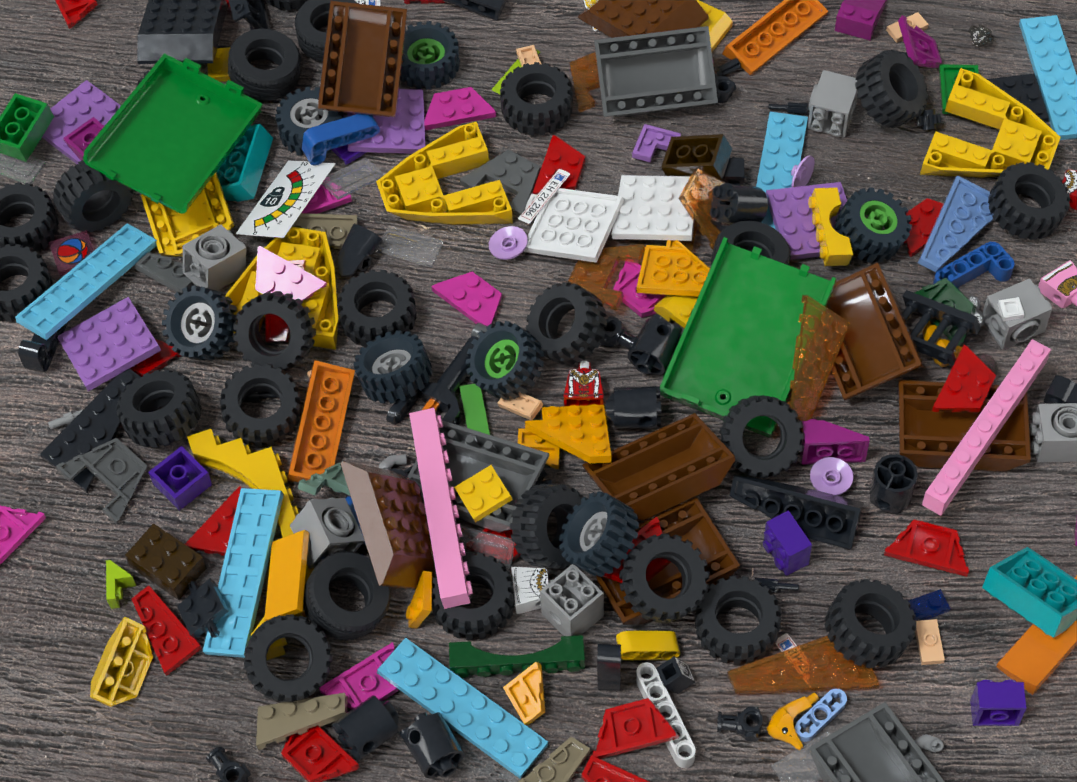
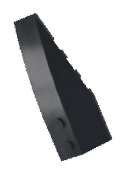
[730,475,864,549]

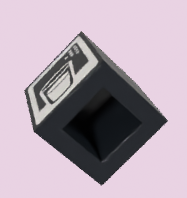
[656,656,695,694]

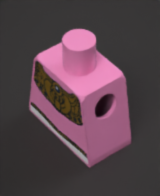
[1038,260,1077,308]

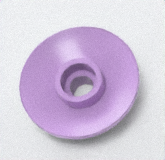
[791,155,815,187]
[489,226,528,260]
[810,457,853,495]

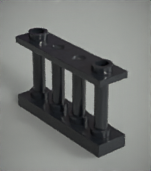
[229,0,271,30]
[902,290,981,365]

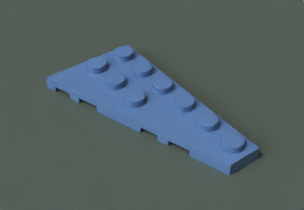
[918,175,993,272]

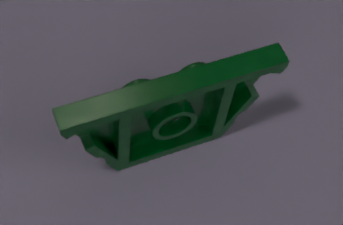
[914,278,976,347]

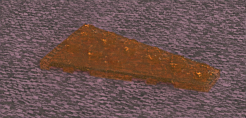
[788,295,850,421]
[727,636,880,694]

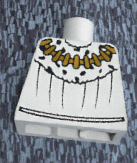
[511,567,552,614]

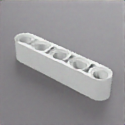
[636,662,696,768]

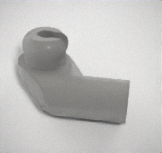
[379,454,407,470]
[914,734,944,752]

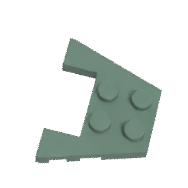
[298,461,350,495]

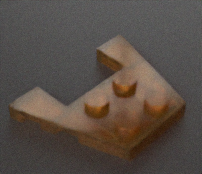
[570,52,600,112]
[678,169,724,250]
[568,244,645,311]

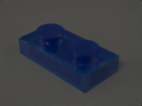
[908,589,950,621]

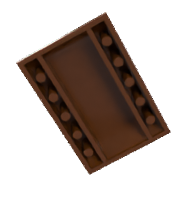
[578,0,709,38]
[318,1,407,118]
[816,263,922,401]
[898,380,1031,472]
[582,413,735,520]
[340,461,436,590]
[595,497,740,625]

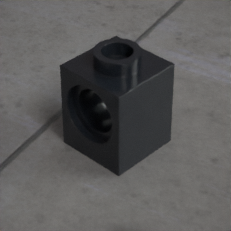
[724,157,744,185]

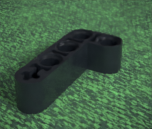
[18,321,69,372]
[597,644,621,691]

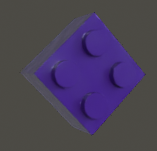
[148,446,212,511]
[762,510,812,576]
[970,680,1026,726]

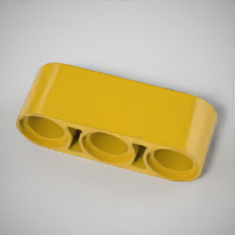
[616,631,680,660]

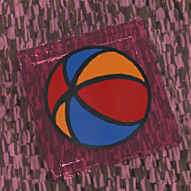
[49,230,94,276]

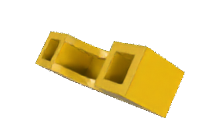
[808,188,853,266]

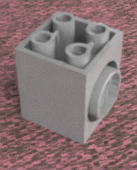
[807,70,858,138]
[183,225,247,291]
[983,278,1052,350]
[1029,403,1077,462]
[290,497,365,568]
[540,564,604,636]

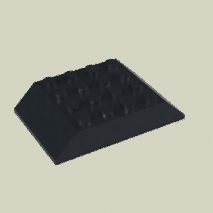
[137,0,228,64]

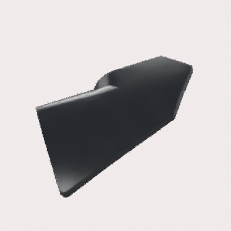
[336,223,383,278]

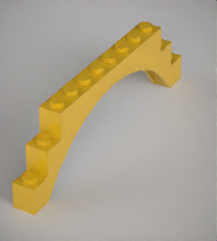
[187,429,314,660]

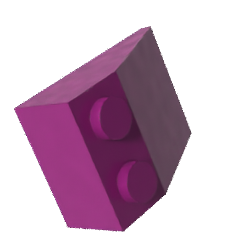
[835,0,887,41]
[63,117,104,160]
[800,419,870,465]

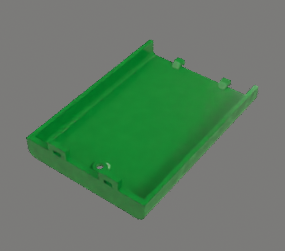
[83,53,263,214]
[660,237,836,438]

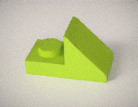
[106,560,136,609]

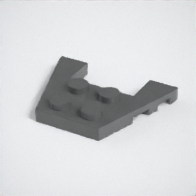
[460,149,540,217]
[56,438,147,524]

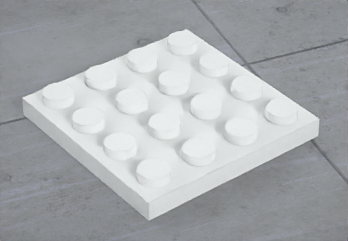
[612,175,700,241]
[524,188,624,263]

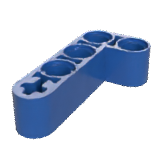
[302,114,380,166]
[933,242,1015,288]

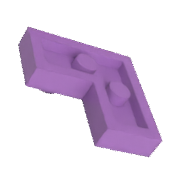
[632,124,681,162]

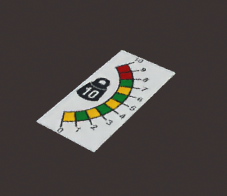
[236,160,336,238]

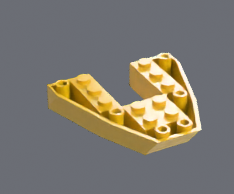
[920,68,1061,178]
[376,122,513,224]
[225,227,338,350]

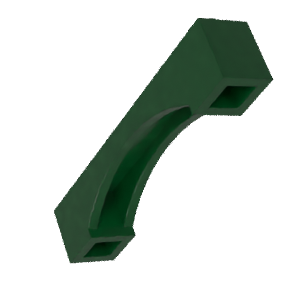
[449,635,585,678]

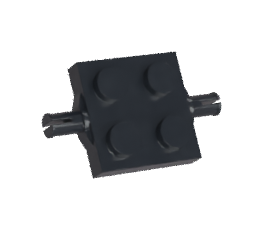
[177,578,229,639]

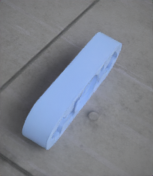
[795,689,847,742]

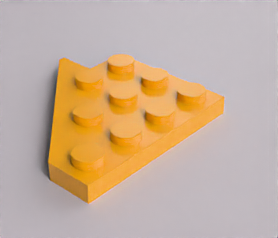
[637,240,710,297]
[525,404,611,463]

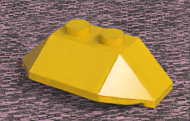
[90,617,153,707]

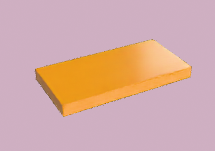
[264,530,309,621]

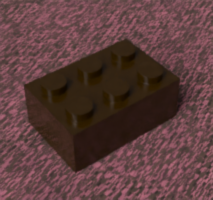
[661,134,732,181]
[125,523,207,600]

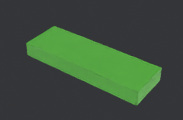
[459,384,490,435]

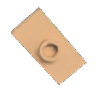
[886,12,929,43]
[516,45,541,67]
[497,392,543,420]
[915,619,945,665]

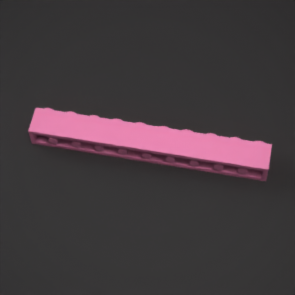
[922,339,1051,516]
[409,408,473,609]

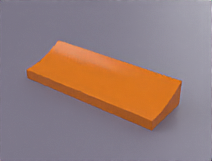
[722,0,828,76]
[287,360,355,482]
[996,575,1077,695]

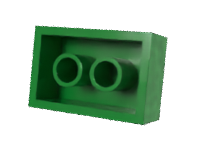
[0,93,54,162]

